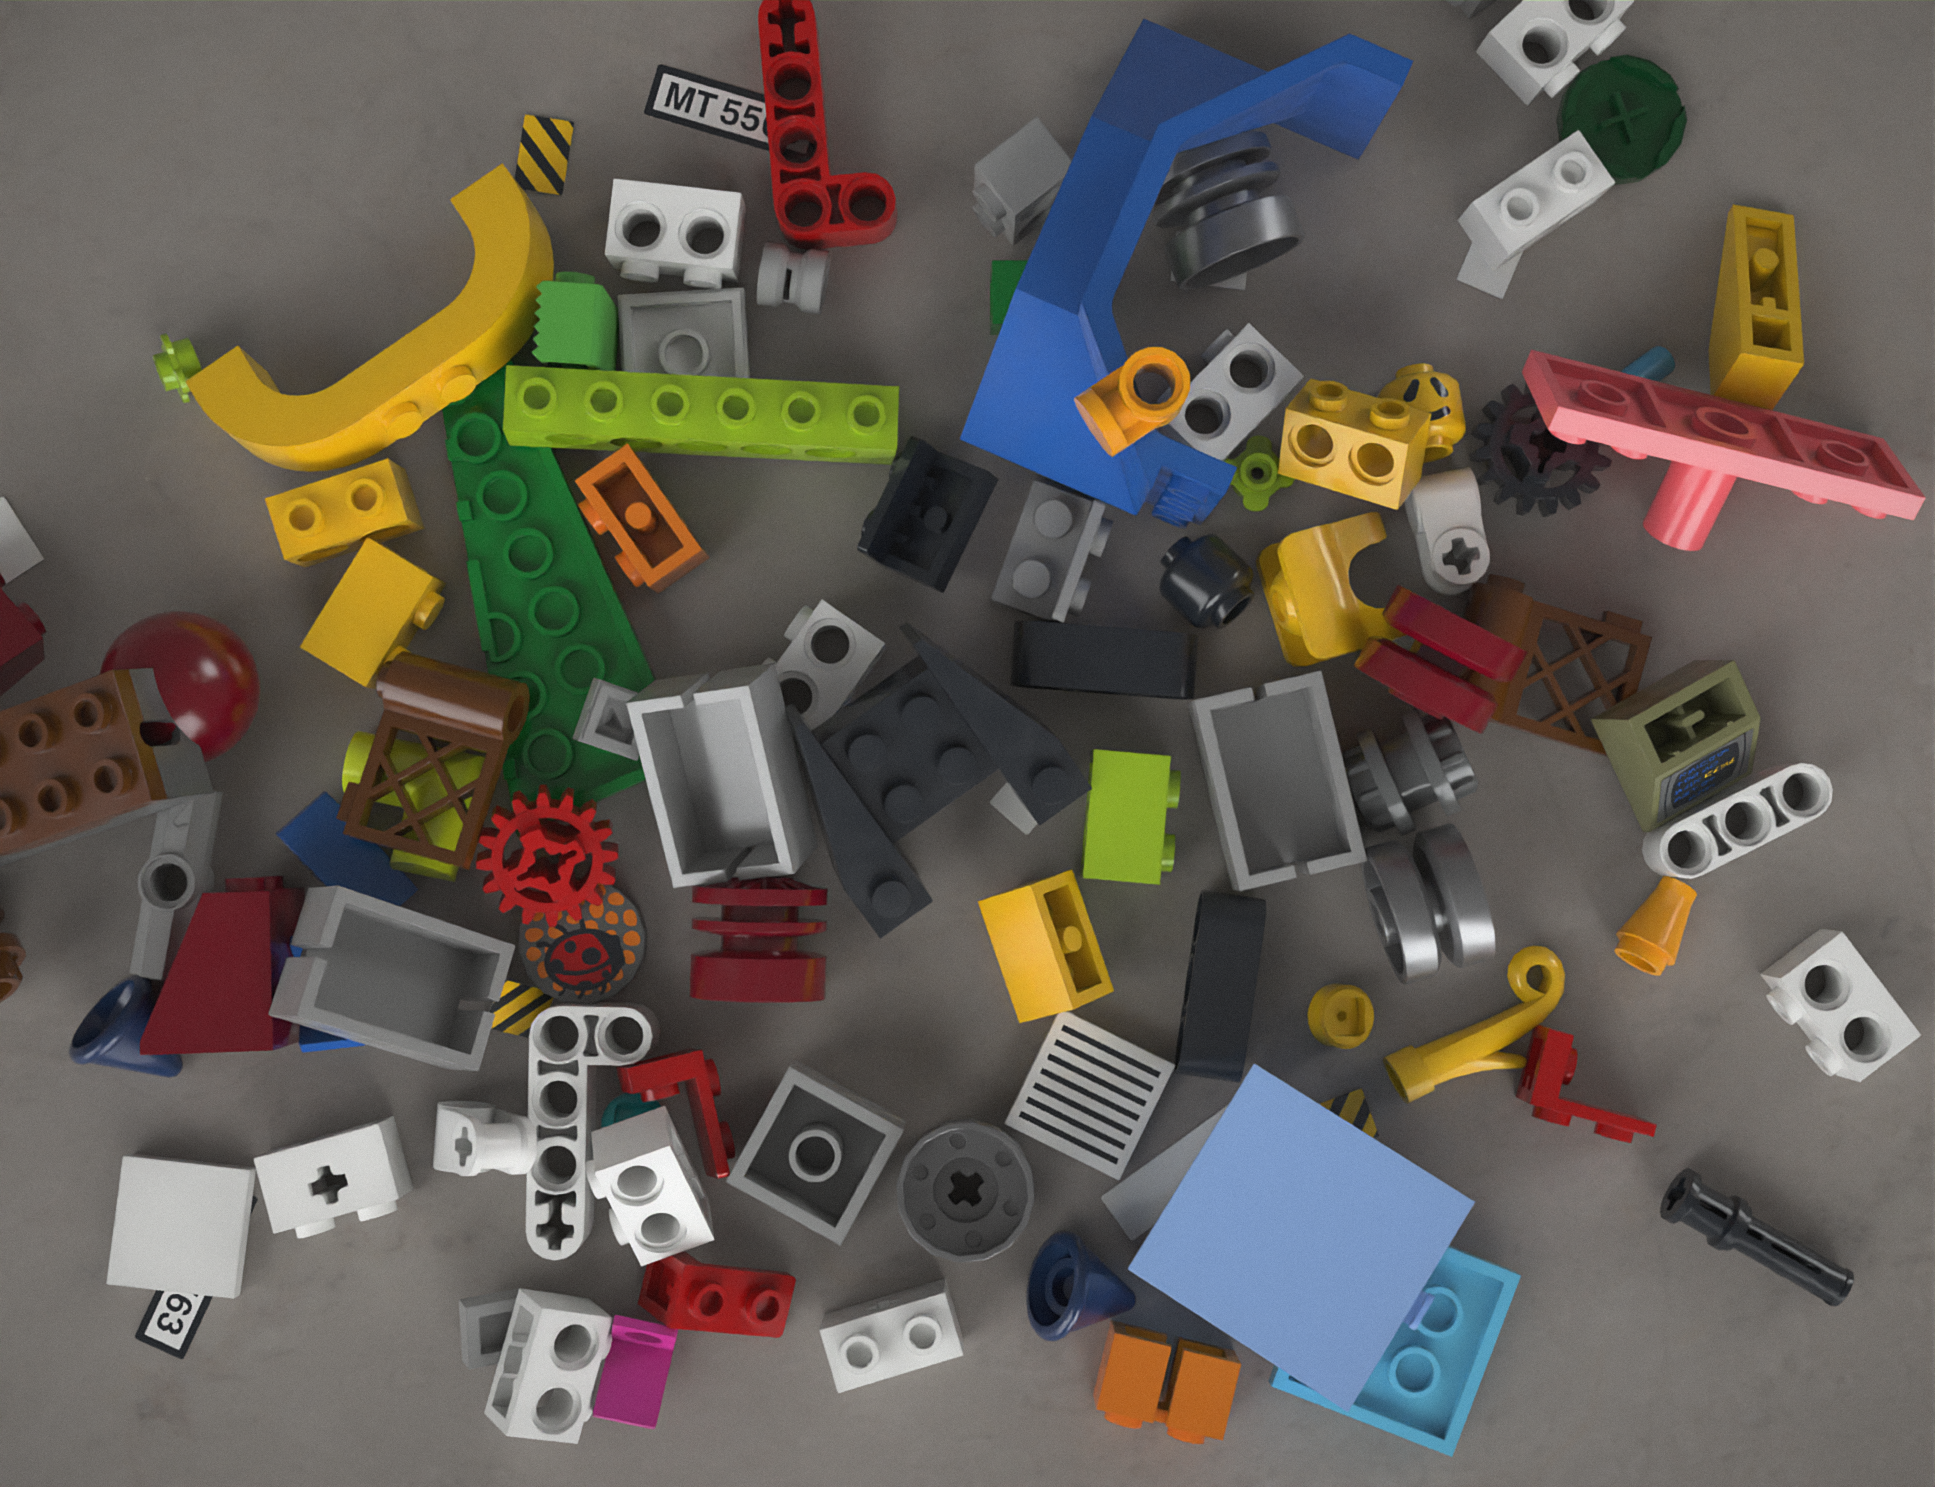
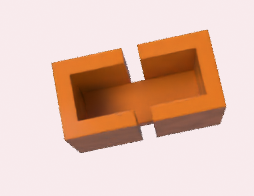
[1093,1320,1241,1444]

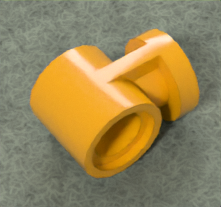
[1074,347,1190,457]

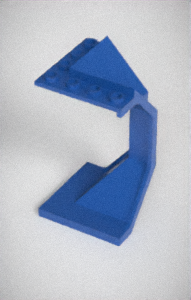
[960,18,1413,529]

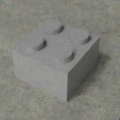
[726,1059,906,1246]

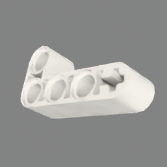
[526,1002,660,1260]

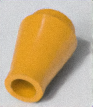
[1614,876,1697,976]

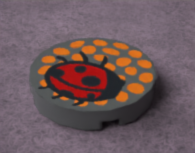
[518,878,647,1004]

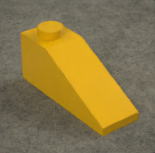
[1708,204,1804,410]

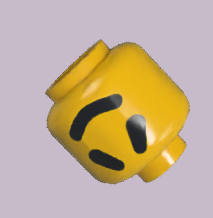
[1378,363,1466,463]

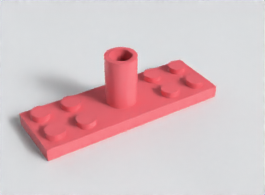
[1522,349,1925,551]

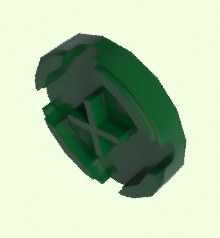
[1556,55,1687,185]

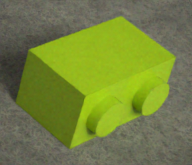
[1080,749,1181,885]

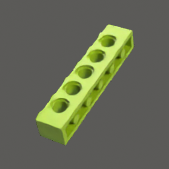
[503,365,899,465]

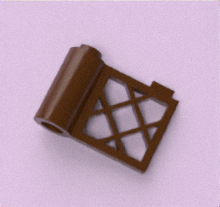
[1462,574,1652,758]
[336,651,530,870]

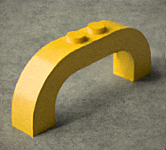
[185,163,554,472]

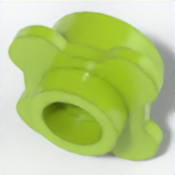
[152,333,202,403]
[1224,435,1295,512]

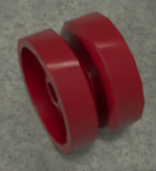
[1354,585,1528,734]

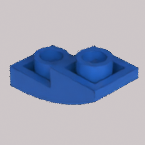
[275,791,419,906]

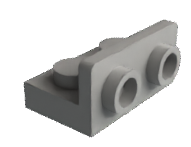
[990,480,1114,623]

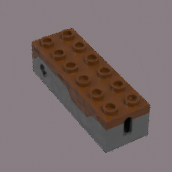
[0,668,214,867]

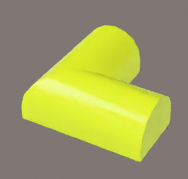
[342,731,485,882]

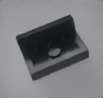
[857,436,999,594]

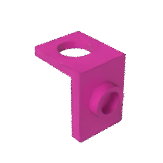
[593,1315,679,1429]

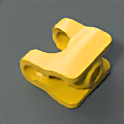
[1256,512,1406,667]

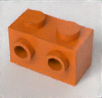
[574,443,710,594]

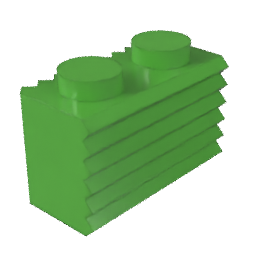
[532,272,619,371]

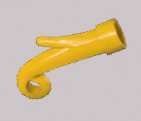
[1383,945,1565,1104]

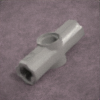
[129,790,223,980]

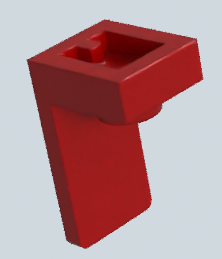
[1516,1025,1657,1143]
[616,1048,735,1179]
[638,1251,796,1338]

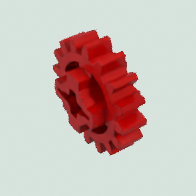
[476,784,619,927]

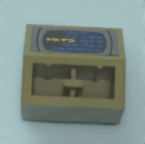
[1591,660,1761,832]

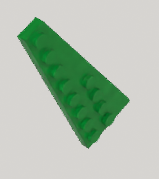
[424,321,657,837]

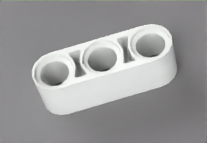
[1642,763,1833,879]

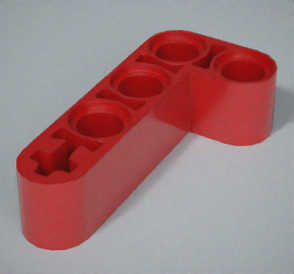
[758,0,898,250]

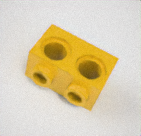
[1278,378,1431,510]
[265,458,425,568]

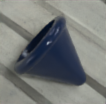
[69,974,183,1078]
[1026,1231,1136,1341]

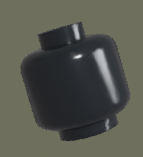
[1159,534,1255,629]

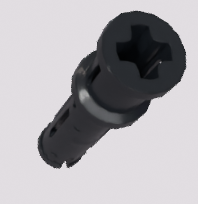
[1660,1168,1854,1307]

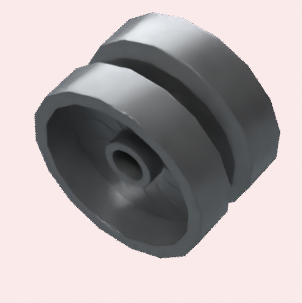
[1361,824,1496,985]

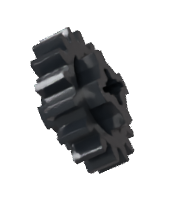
[1469,383,1612,517]

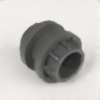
[1342,708,1479,836]

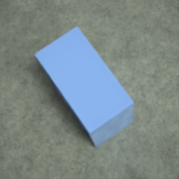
[1128,1064,1475,1412]

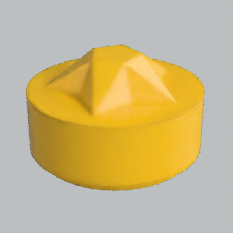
[1308,983,1374,1049]

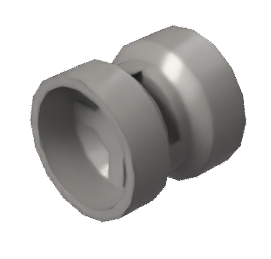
[757,241,831,315]

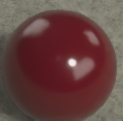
[99,611,260,762]

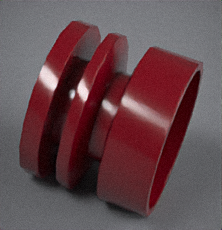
[690,876,828,1003]

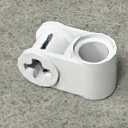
[1404,467,1490,596]
[432,1101,537,1176]

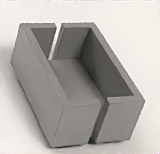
[626,663,818,888]
[1188,671,1367,891]
[268,885,515,1071]

